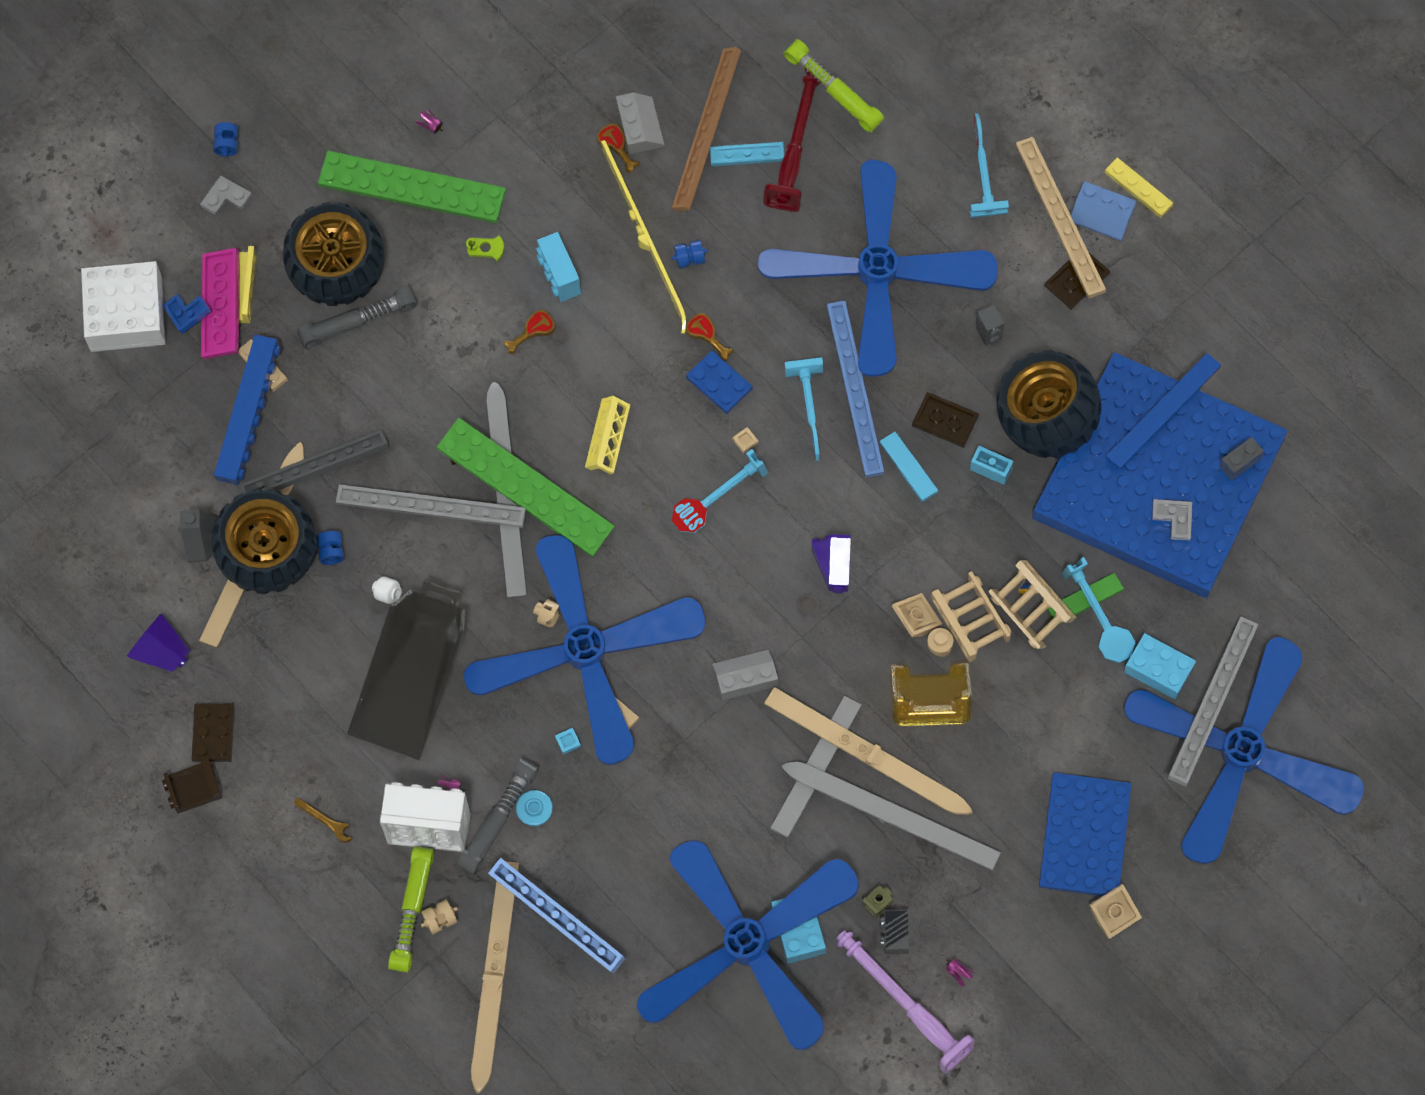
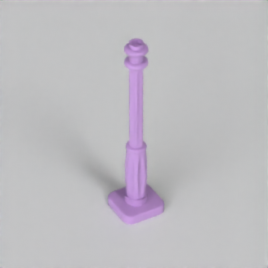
[837,931,974,1074]

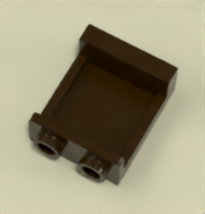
[162,757,222,814]

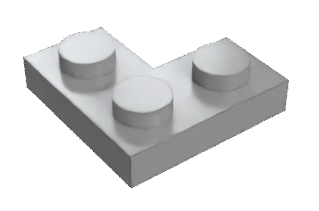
[200,176,252,216]
[1152,499,1192,541]

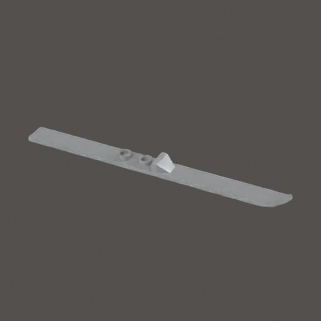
[487,382,527,598]
[782,762,1001,871]

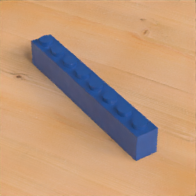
[214,334,281,485]

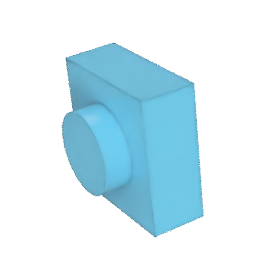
[555,728,581,755]

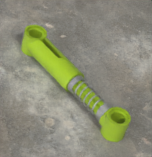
[784,39,884,133]
[388,846,434,973]

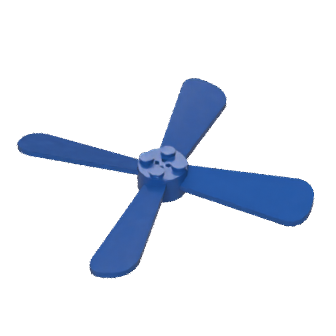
[758,160,998,377]
[464,535,705,765]
[1124,637,1364,864]
[637,841,859,1050]

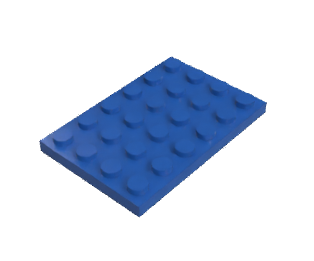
[1039,772,1131,896]

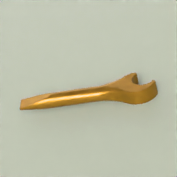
[293,797,352,843]

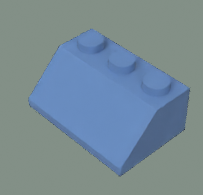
[1071,181,1136,241]

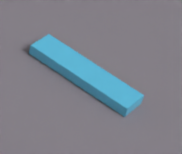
[710,142,784,166]
[879,432,938,502]

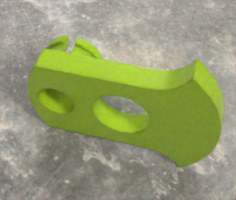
[466,235,504,262]

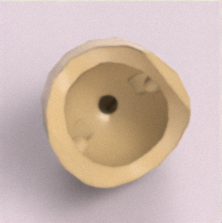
[533,599,559,627]
[927,628,954,657]

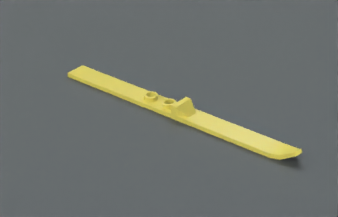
[602,140,686,333]

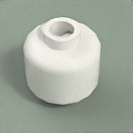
[372,577,402,604]

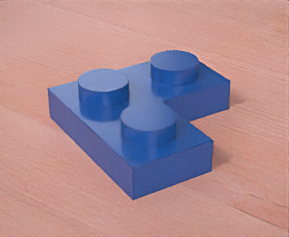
[163,294,212,334]

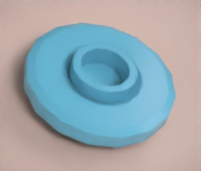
[516,790,552,826]

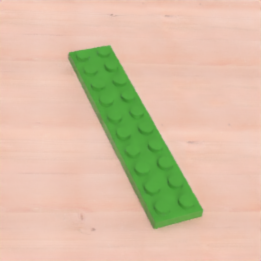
[318,151,506,224]
[436,418,615,557]

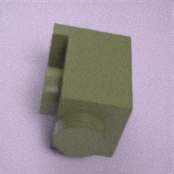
[862,885,893,919]

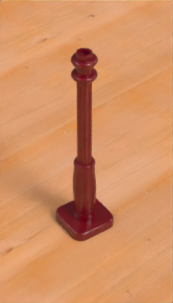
[763,64,820,212]

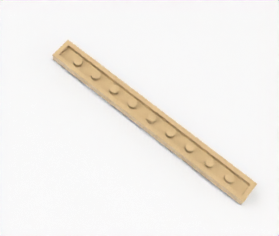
[1016,137,1106,299]

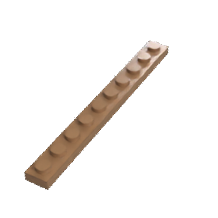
[672,47,741,212]

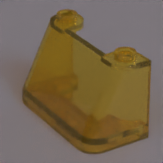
[891,663,972,726]

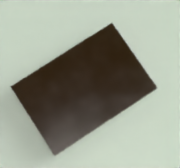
[1044,252,1110,310]
[912,392,979,448]

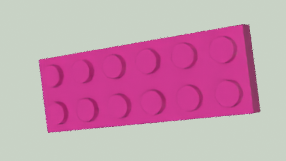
[201,248,239,359]

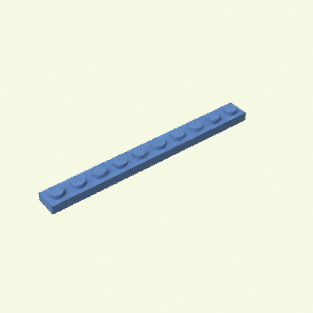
[827,301,884,478]

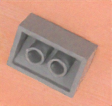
[616,93,665,154]
[712,650,778,701]

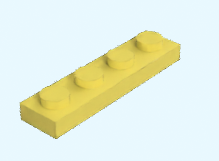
[1105,157,1173,218]

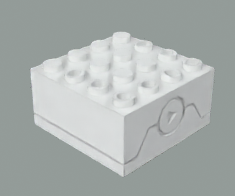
[81,261,165,352]
[380,782,471,852]

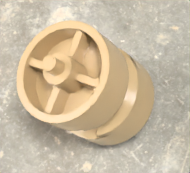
[421,900,458,935]

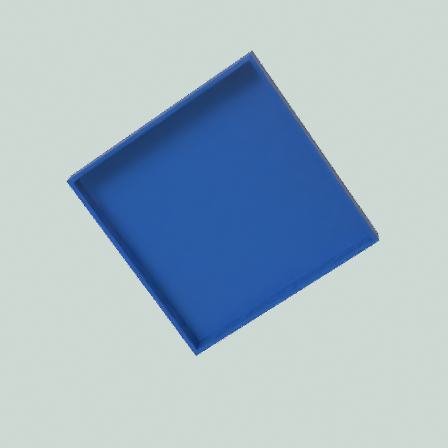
[1032,352,1288,599]

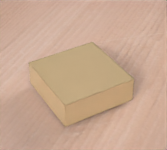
[732,427,759,454]

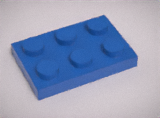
[686,351,753,414]

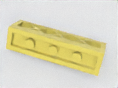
[239,246,257,324]
[585,396,630,474]

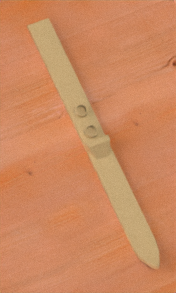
[199,442,304,648]
[764,687,973,815]
[471,861,519,1093]

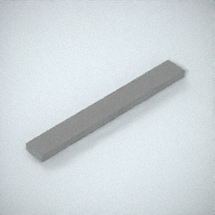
[771,696,862,839]

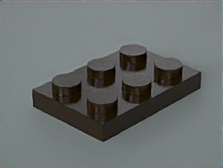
[192,704,234,762]

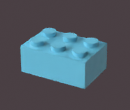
[535,232,581,302]
[1124,633,1196,700]
[771,899,826,964]

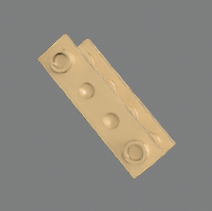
[988,560,1077,649]
[931,571,1011,663]

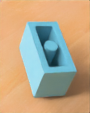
[970,446,1014,485]

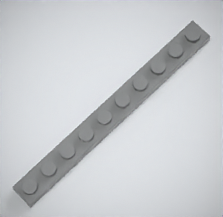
[336,484,526,528]
[1168,617,1258,787]

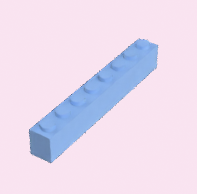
[488,858,626,974]

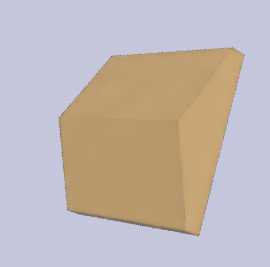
[892,593,942,637]
[1089,884,1142,939]

